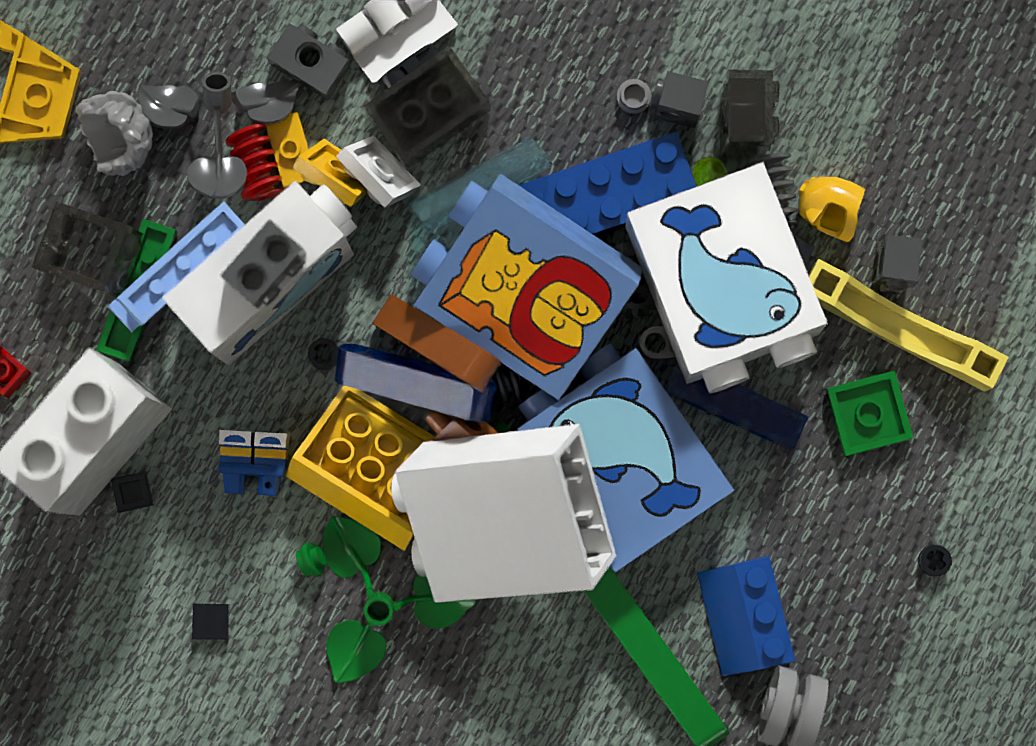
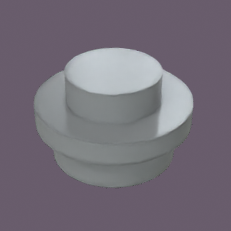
[617,79,651,114]

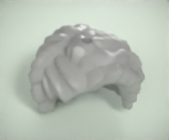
[76,91,153,176]

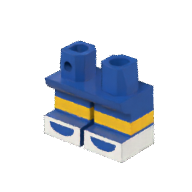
[218,430,290,496]

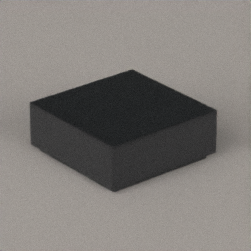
[111,471,154,513]
[192,604,230,640]

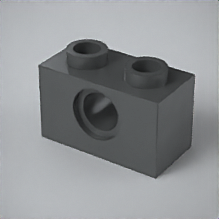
[267,23,350,101]
[650,71,709,128]

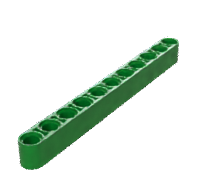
[493,421,730,746]

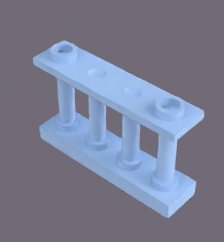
[107,202,245,332]

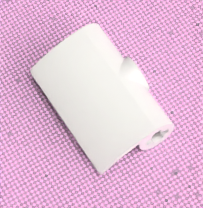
[335,0,457,83]

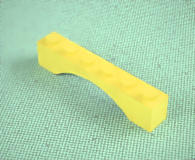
[808,259,1009,391]

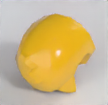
[798,176,865,242]

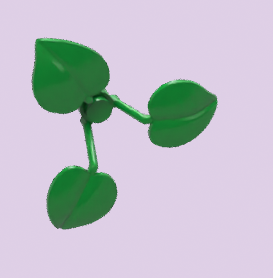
[323,516,476,683]

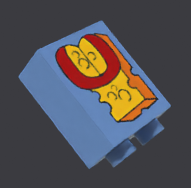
[410,174,643,400]

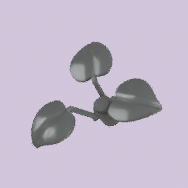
[138,72,299,199]

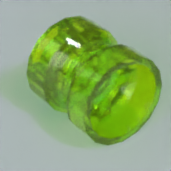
[691,156,727,187]

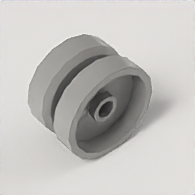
[758,665,829,746]

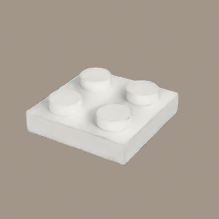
[337,136,421,208]

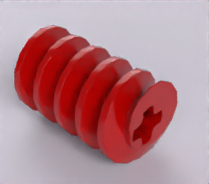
[225,124,285,202]

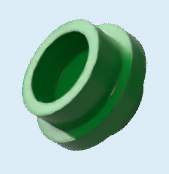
[296,542,327,577]

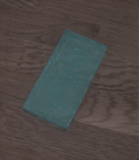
[409,137,552,232]

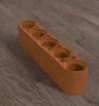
[372,294,502,392]

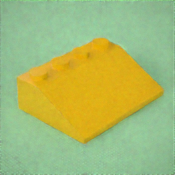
[285,381,435,551]

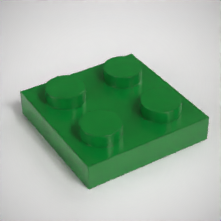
[825,370,913,457]

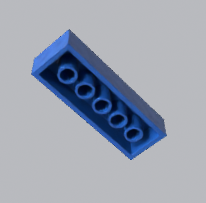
[519,131,696,237]

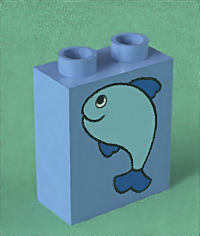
[517,343,734,572]

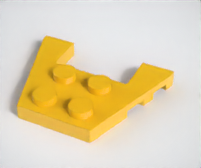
[0,20,82,143]

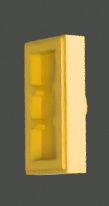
[265,112,309,189]

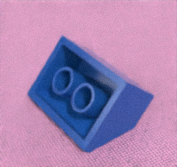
[697,556,795,676]

